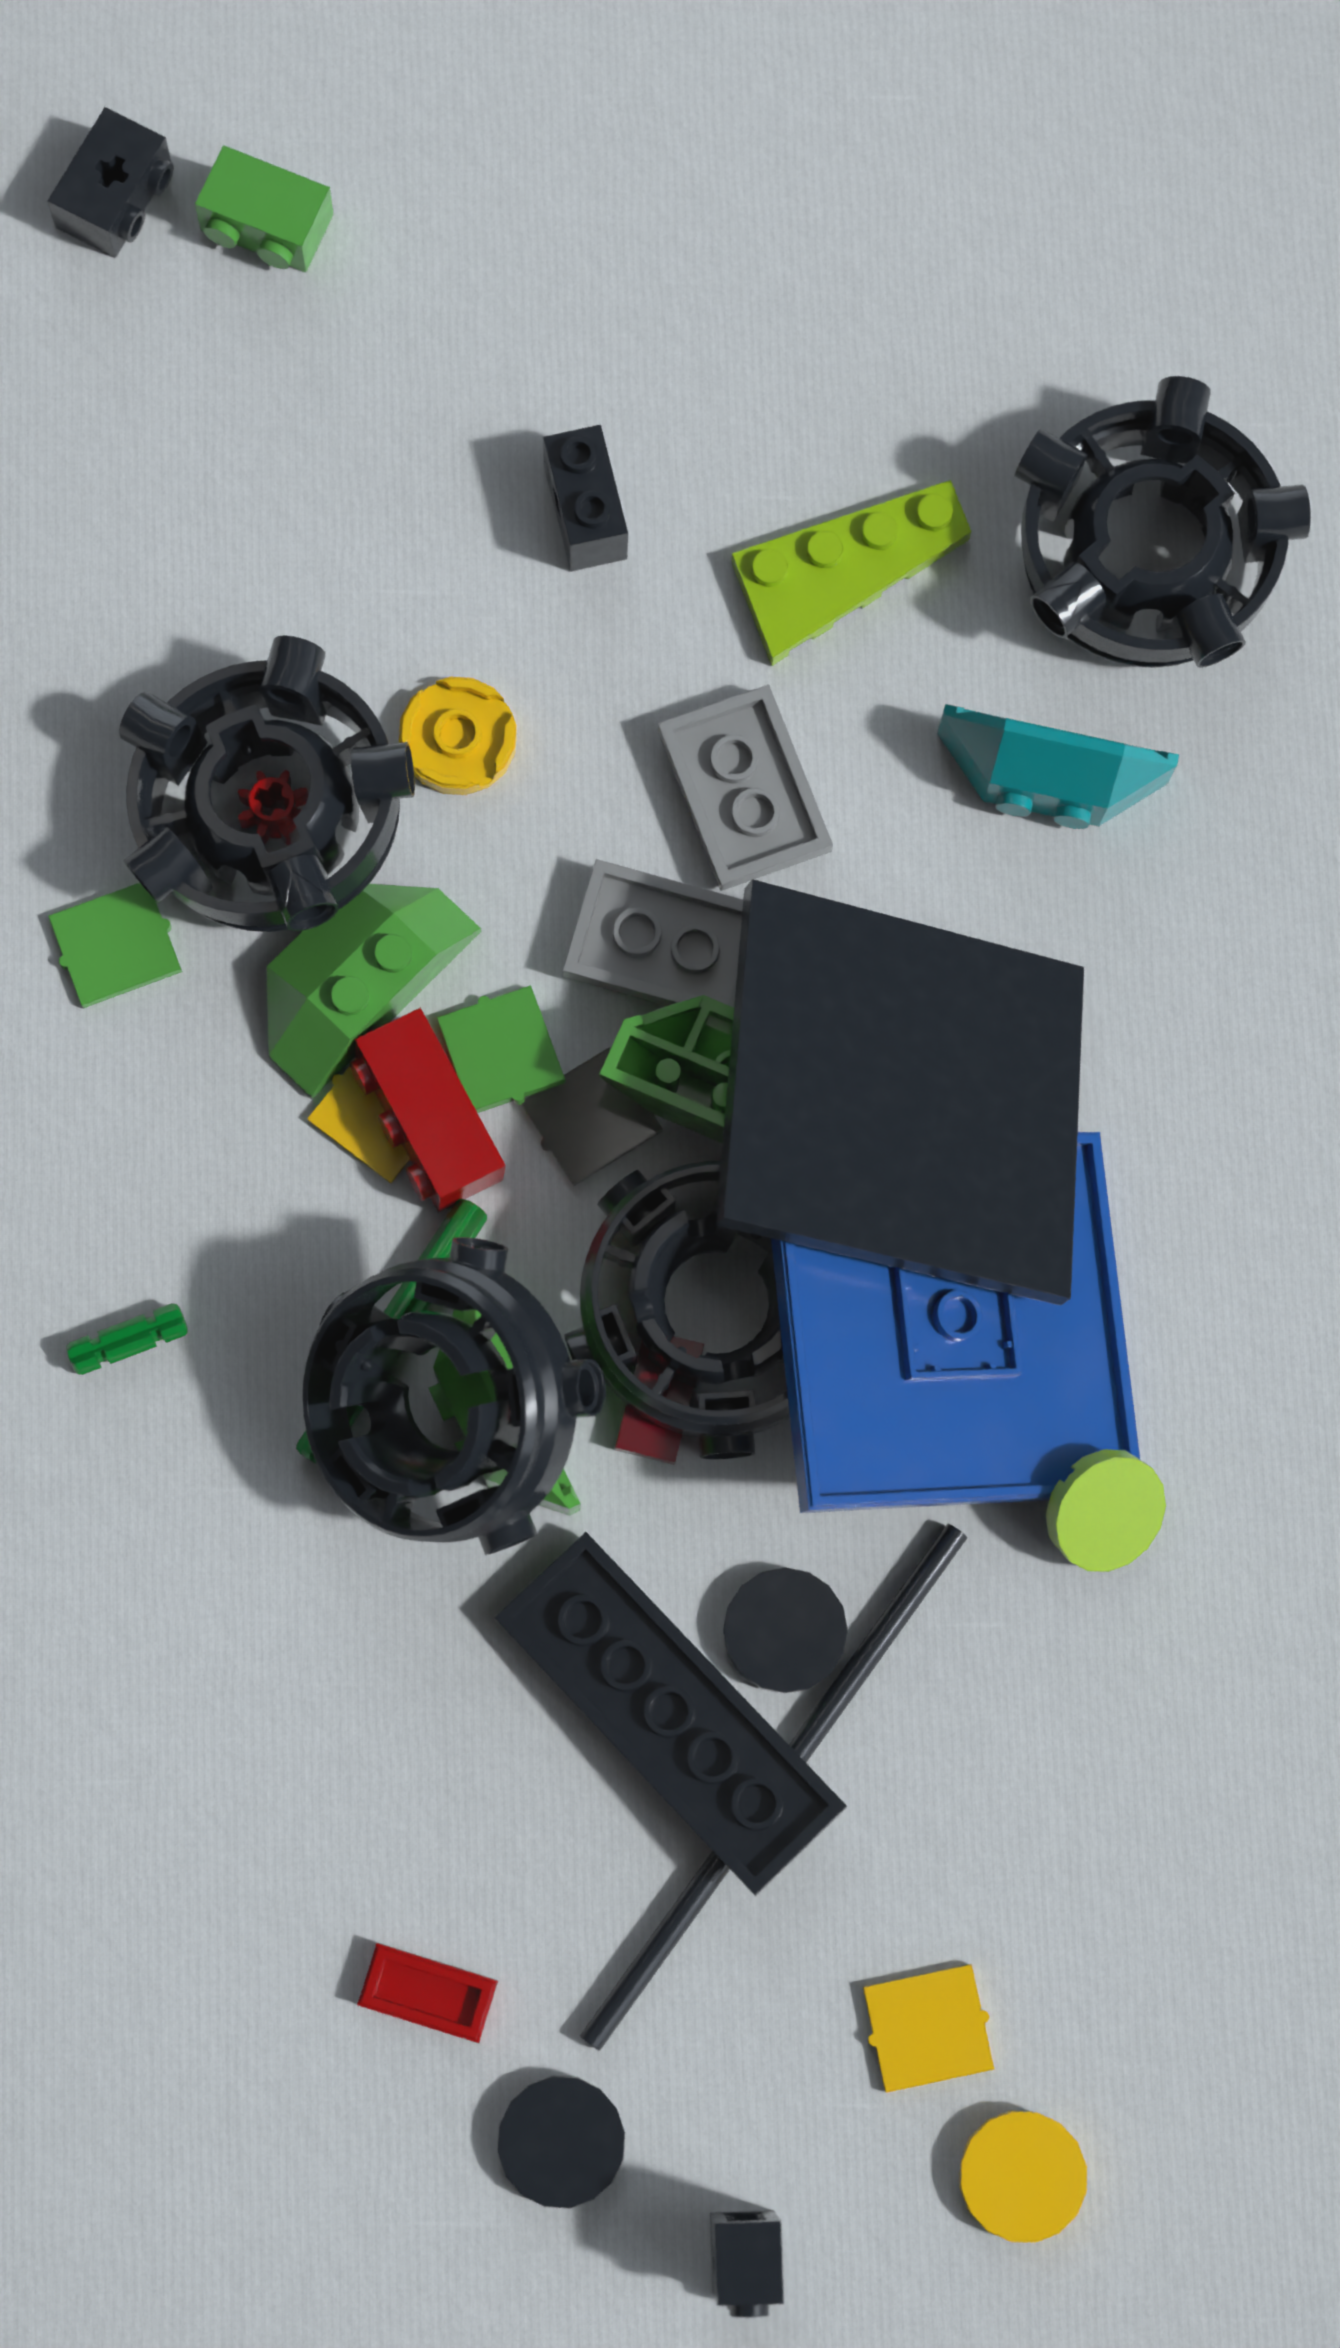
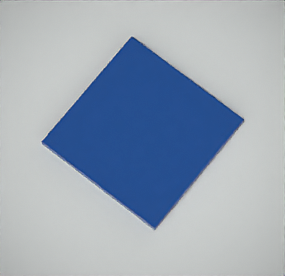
[771,1132,1140,1513]

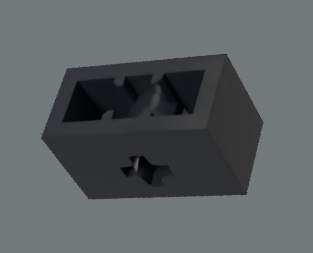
[47,107,174,258]
[543,424,628,572]
[710,2211,784,2318]

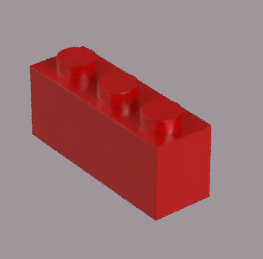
[350,1007,506,1213]

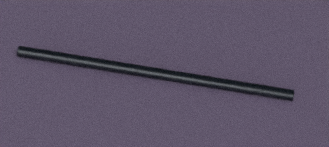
[580,1523,968,2051]

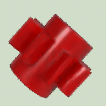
[237,770,309,846]

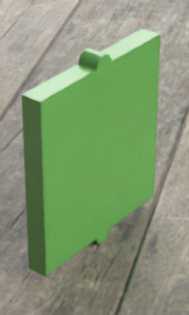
[48,883,182,1009]
[437,985,566,1113]

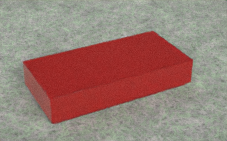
[357,1943,499,2043]

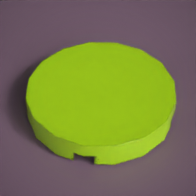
[1046,1449,1166,1572]

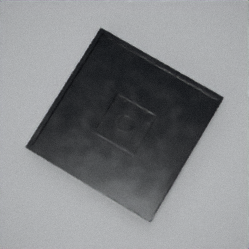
[716,879,1084,1306]

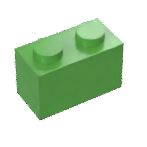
[195,145,334,273]

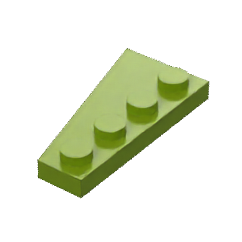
[731,480,972,666]

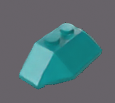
[937,704,1179,829]

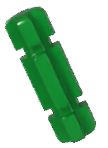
[66,1303,188,1375]

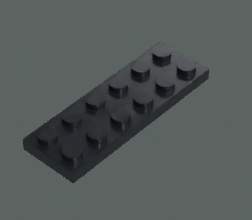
[495,1532,847,1897]

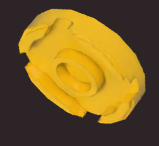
[399,676,517,795]
[959,2110,1087,2243]

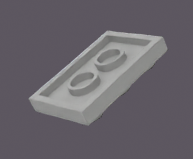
[657,684,833,891]
[563,859,743,1007]

